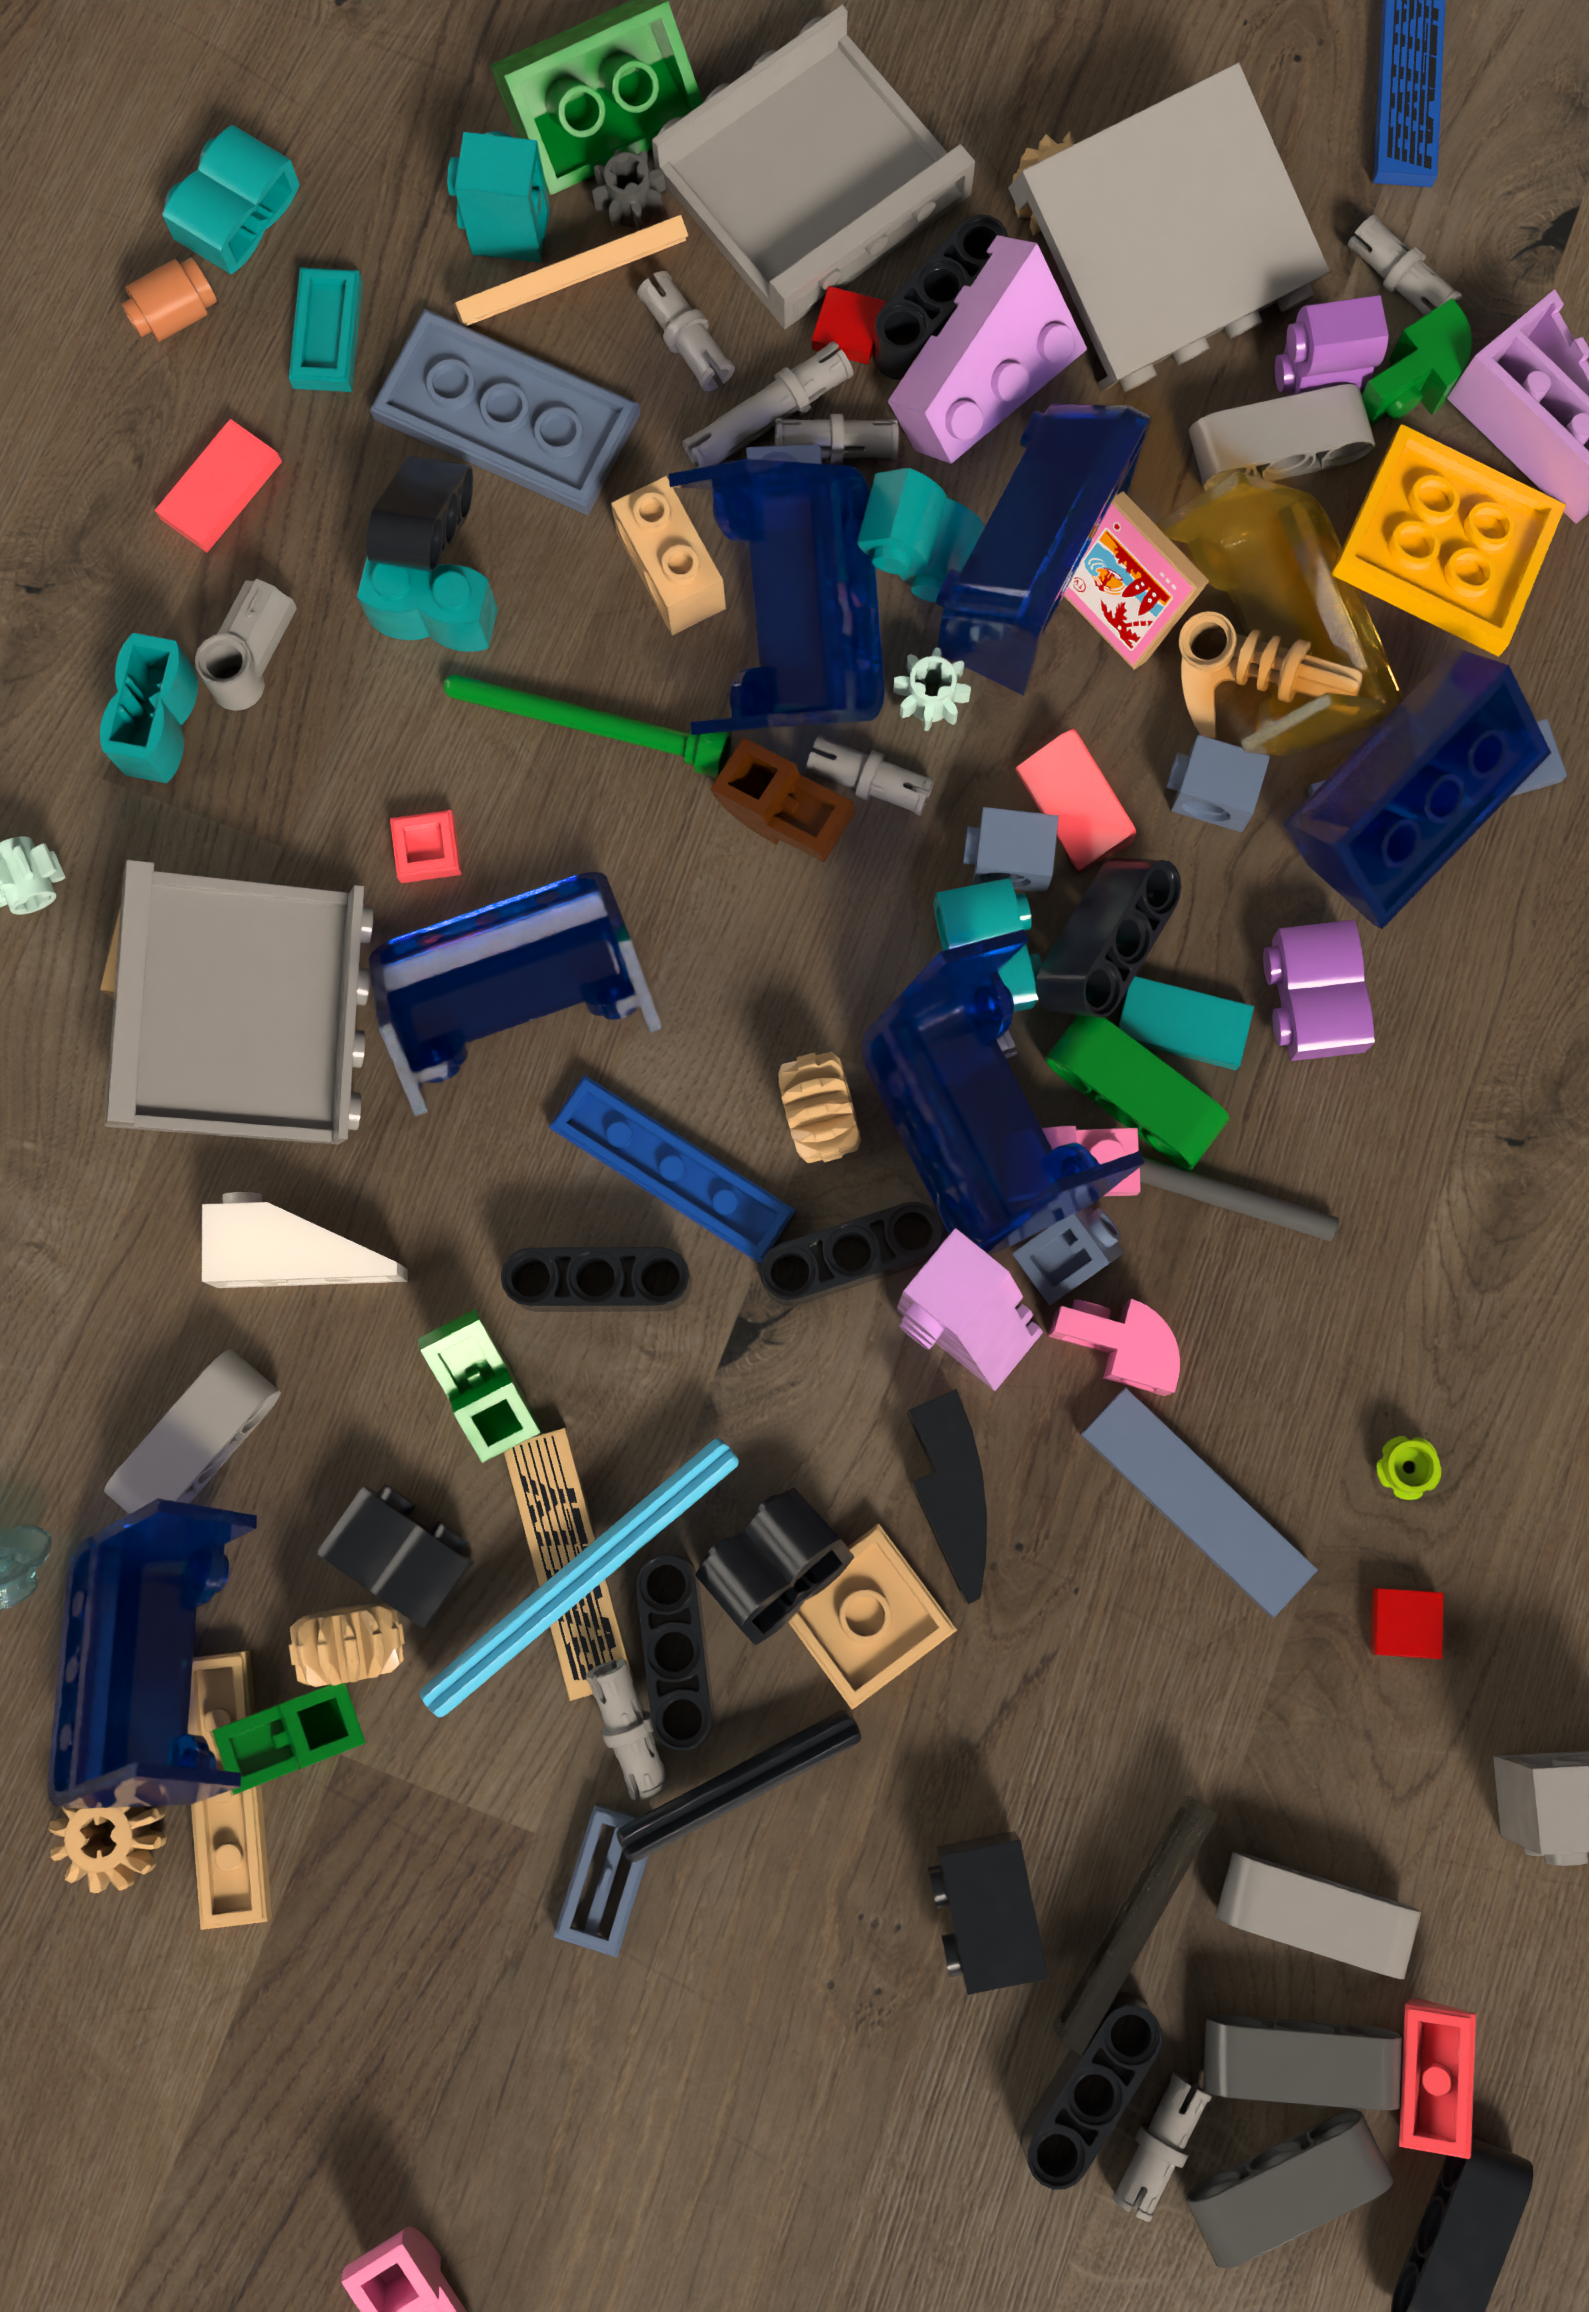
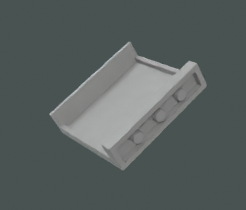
[652,5,975,330]
[1008,63,1330,393]
[104,860,373,1145]

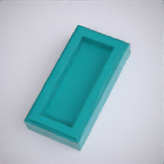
[289,267,363,392]
[1117,976,1254,1070]

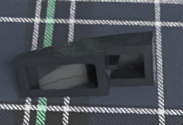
[906,1388,987,1604]

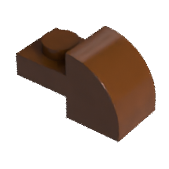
[710,737,856,862]

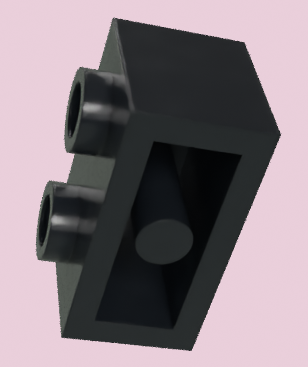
[928,1831,1048,1995]

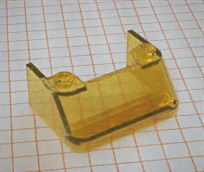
[1155,472,1405,756]

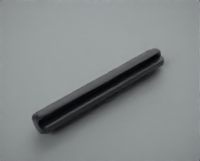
[616,1710,862,1862]

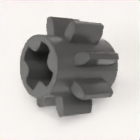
[592,149,666,231]

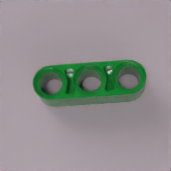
[1044,1015,1230,1170]

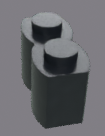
[316,1484,475,1628]
[695,1488,854,1645]

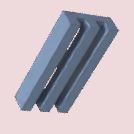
[554,1803,648,1957]

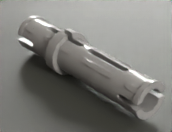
[682,341,853,475]

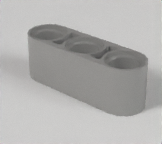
[1189,384,1375,493]
[104,1349,281,1536]
[1215,1851,1421,1979]

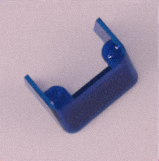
[936,403,1152,696]
[669,459,885,735]
[369,872,662,1116]
[862,929,1145,1255]
[47,1498,257,1809]

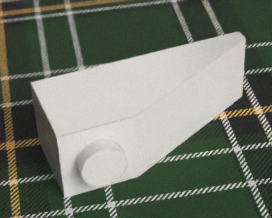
[202,1192,408,1288]

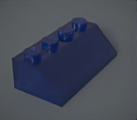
[1283,647,1551,929]

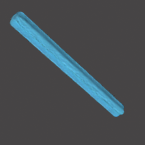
[419,1438,739,1717]

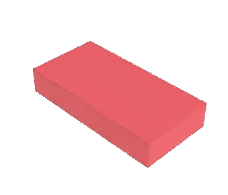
[154,419,282,553]

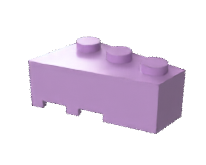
[888,235,1087,464]
[1447,289,1589,524]
[896,1228,1043,1391]

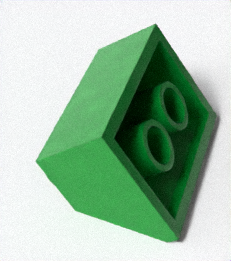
[489,0,703,195]

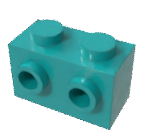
[447,131,551,263]

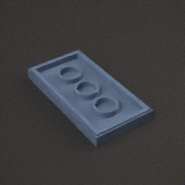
[370,309,641,516]

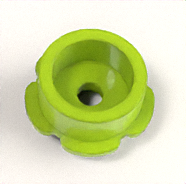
[1376,1436,1441,1500]

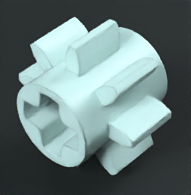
[893,648,971,731]
[0,836,65,915]

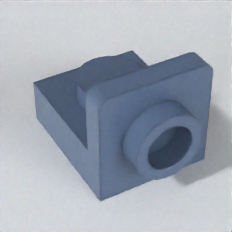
[1012,1202,1124,1306]

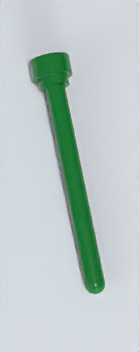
[443,674,732,778]

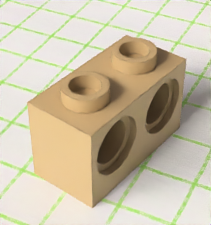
[611,476,726,636]

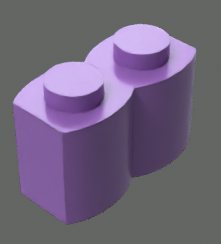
[1275,295,1389,396]
[1263,920,1374,1061]

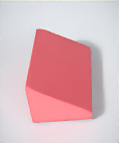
[1015,728,1136,873]
[1399,1998,1476,2159]

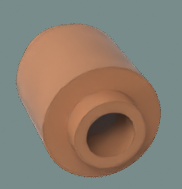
[121,257,217,343]

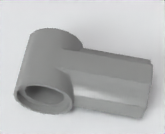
[195,579,297,711]

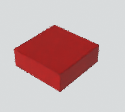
[812,286,886,365]
[1371,1588,1444,1659]

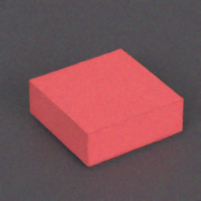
[390,810,462,883]

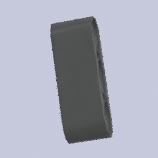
[1203,2014,1403,2111]
[1185,2111,1394,2268]

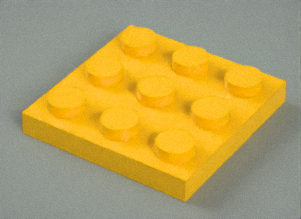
[1331,424,1566,657]

